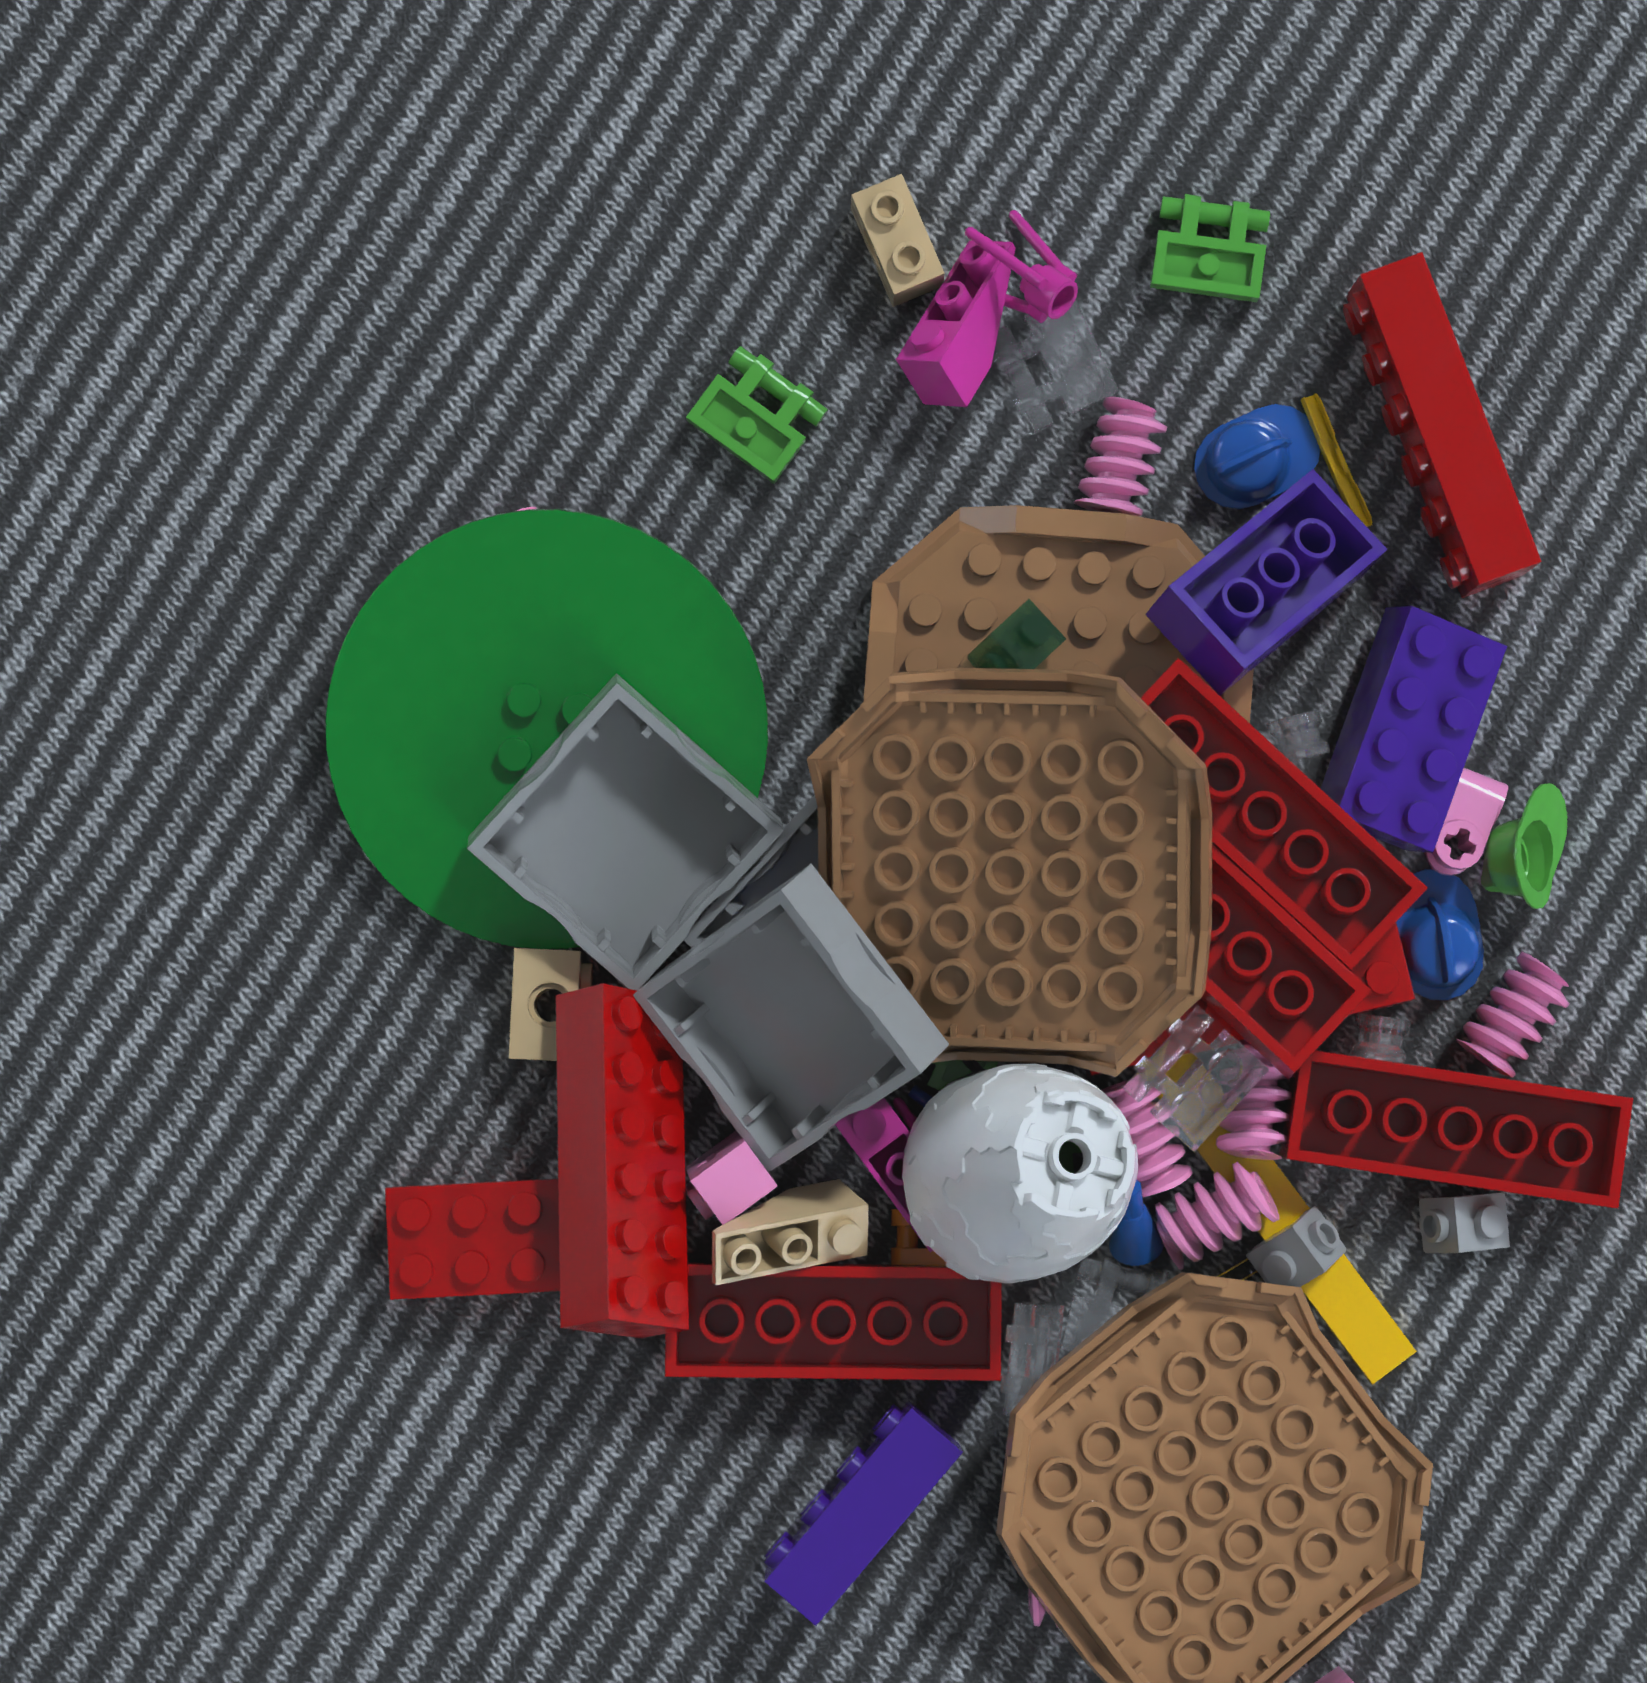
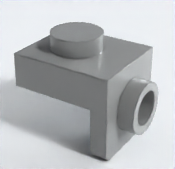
[1419,1192,1510,1253]
[1246,1206,1346,1287]

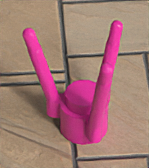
[965,210,1078,323]

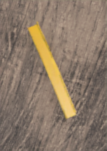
[1301,393,1372,527]

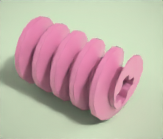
[1074,397,1167,516]
[1456,952,1569,1078]
[1216,1041,1295,1160]
[1101,1076,1192,1197]
[1154,1162,1279,1270]

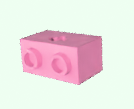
[685,1131,778,1225]

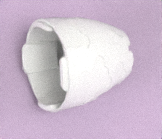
[902,1063,1138,1284]

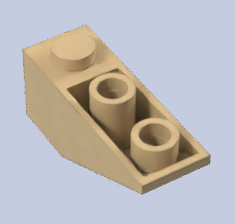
[712,1179,868,1285]

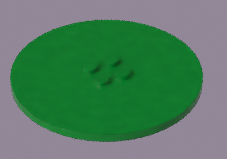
[325,509,768,949]

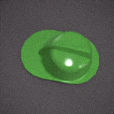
[1481,783,1567,909]

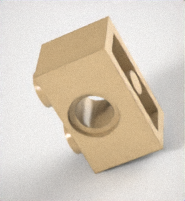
[851,174,945,307]
[509,948,593,1061]

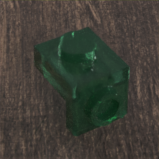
[967,599,1066,669]

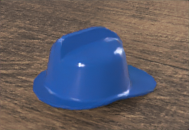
[1194,404,1320,509]
[1396,869,1484,1000]

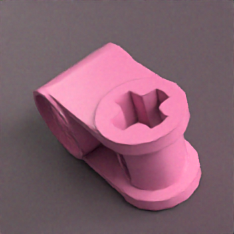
[1425,768,1508,876]

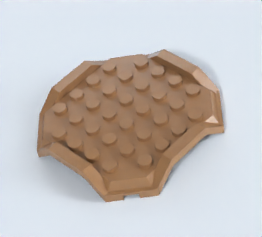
[863,505,1254,723]
[807,668,1212,1077]
[996,1272,1433,1683]

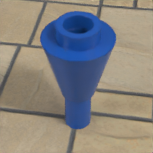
[1109,1180,1164,1266]

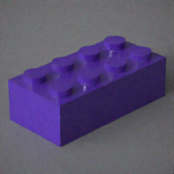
[1145,469,1388,696]
[1320,606,1507,853]
[763,1400,963,1626]

